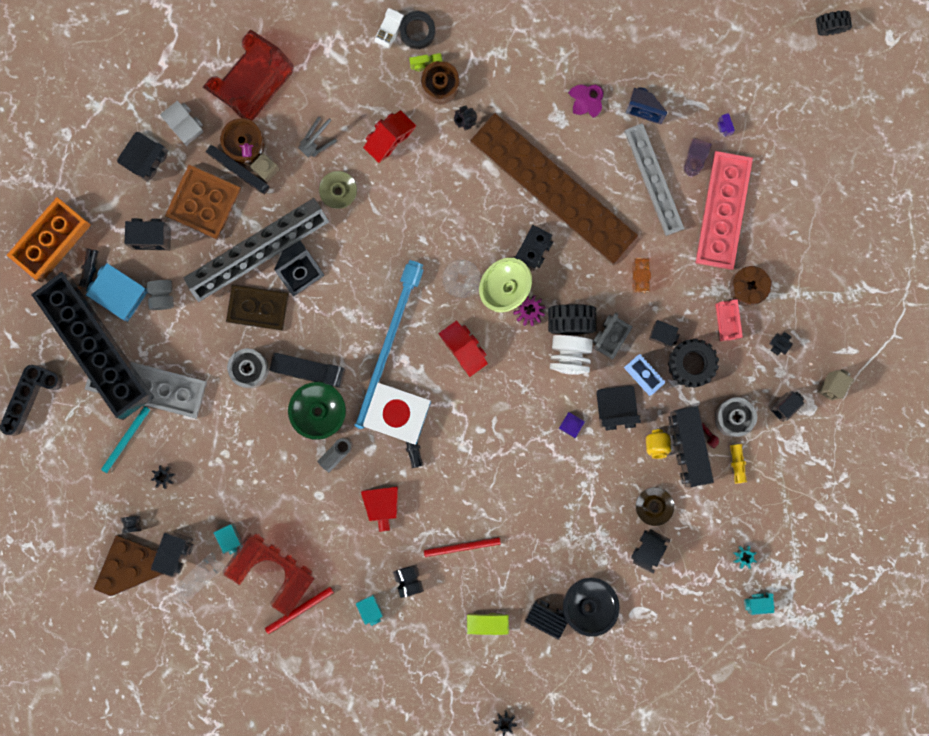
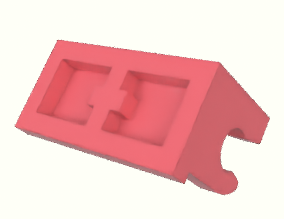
[715,299,743,342]

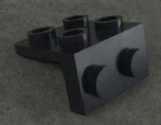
[117,132,169,182]
[596,386,641,431]

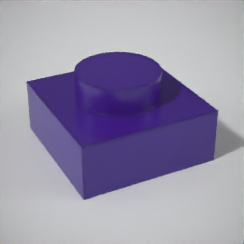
[717,113,735,137]
[558,412,585,438]

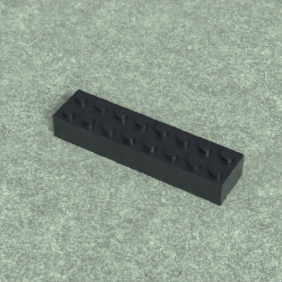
[31,272,154,420]

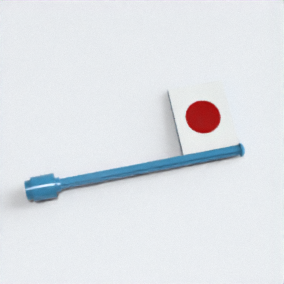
[354,260,431,445]

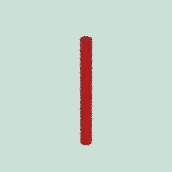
[424,537,501,557]
[264,587,334,635]

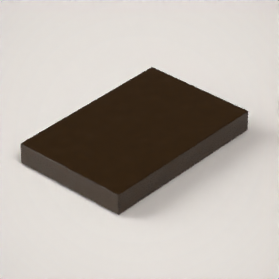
[226,285,289,331]

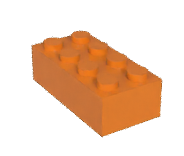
[6,197,91,283]

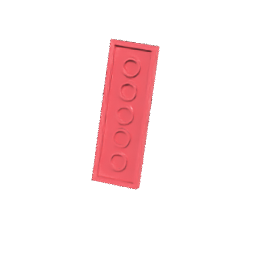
[695,151,753,270]

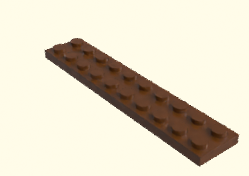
[470,113,639,265]

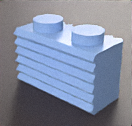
[624,354,665,396]

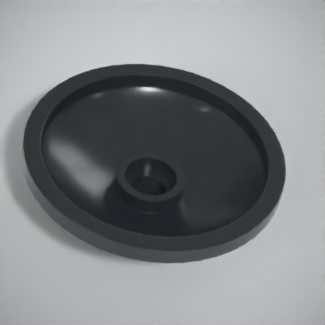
[563,578,620,637]

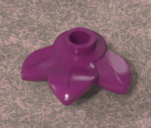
[568,84,604,118]

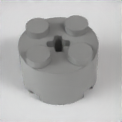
[227,348,269,388]
[715,397,757,437]

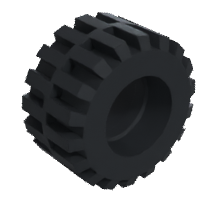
[548,304,597,335]
[668,338,719,388]

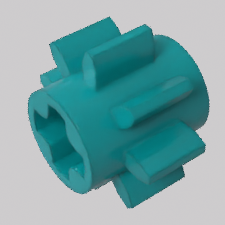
[733,546,757,569]

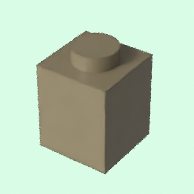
[250,153,280,183]

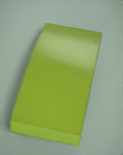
[467,613,509,635]

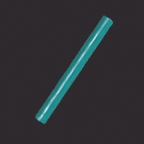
[101,406,151,473]

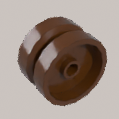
[220,118,266,165]

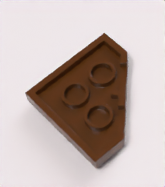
[94,535,163,596]

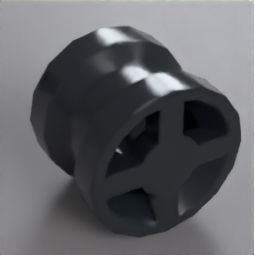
[121,516,142,533]

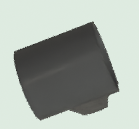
[317,437,353,473]

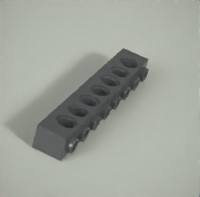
[184,198,329,302]

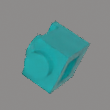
[744,592,775,615]

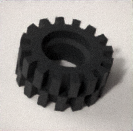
[816,10,852,36]

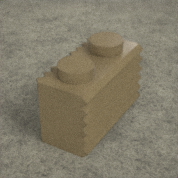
[818,369,854,401]

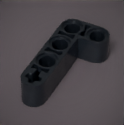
[269,352,346,388]
[0,364,63,436]

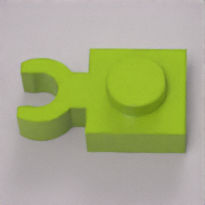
[409,53,442,71]

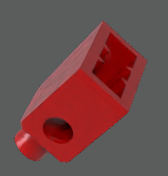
[361,487,399,532]

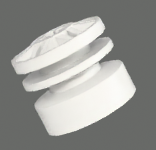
[550,335,593,375]

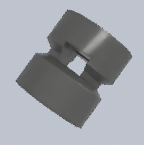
[147,280,174,310]

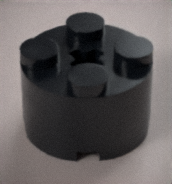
[631,529,671,574]

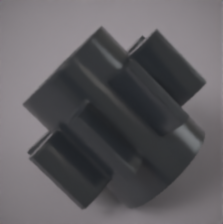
[454,105,477,130]
[769,331,793,356]
[150,465,176,489]
[493,710,517,736]

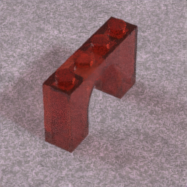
[222,532,315,617]

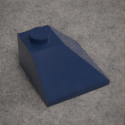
[626,87,667,125]

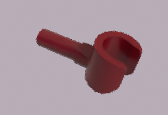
[702,423,719,449]

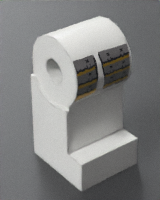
[375,8,404,49]

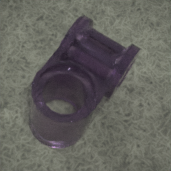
[684,137,711,177]

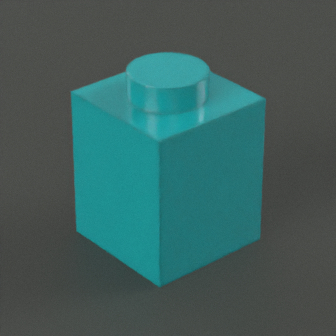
[213,524,243,555]
[356,594,384,626]

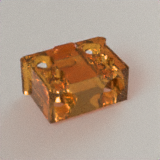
[632,258,651,293]

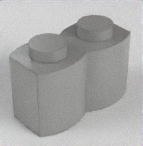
[160,100,204,146]

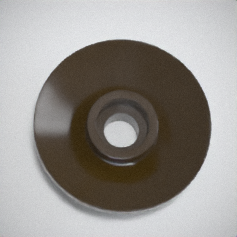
[636,487,674,526]

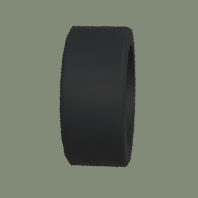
[399,11,436,50]

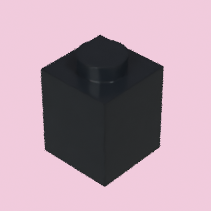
[648,320,680,348]

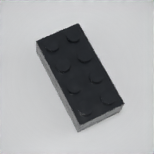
[668,406,714,488]

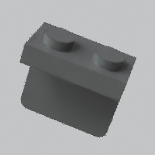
[593,312,632,360]

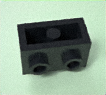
[515,224,554,271]

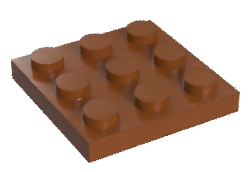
[165,164,241,240]

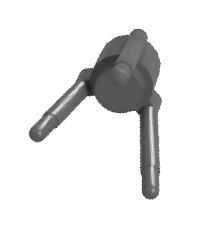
[298,117,337,158]

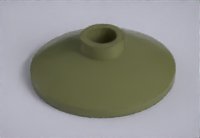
[319,171,357,209]

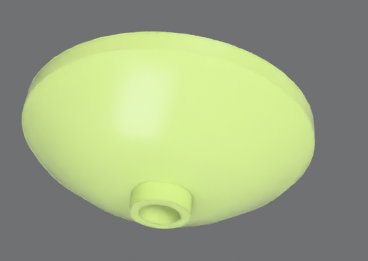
[479,258,532,312]

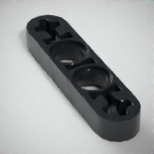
[205,144,270,195]

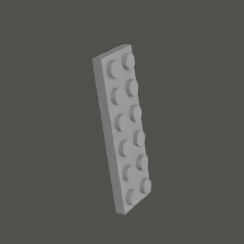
[85,362,207,419]

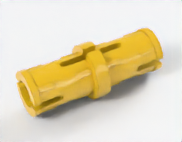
[730,444,747,484]

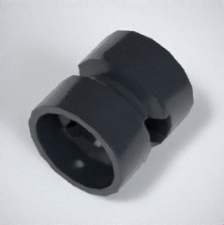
[393,565,424,598]

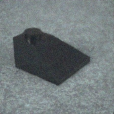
[274,240,324,297]

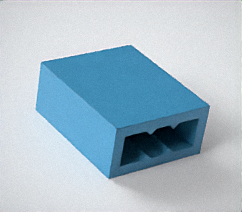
[86,263,148,322]

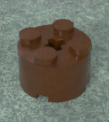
[421,61,459,105]
[729,266,772,307]

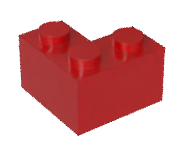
[363,110,417,163]
[438,320,488,377]

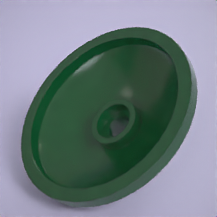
[288,382,346,440]

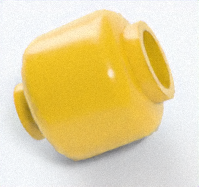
[645,429,671,459]

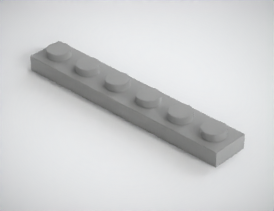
[624,123,684,236]

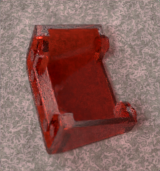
[203,29,294,121]

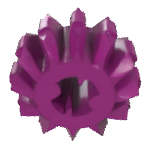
[513,294,546,327]

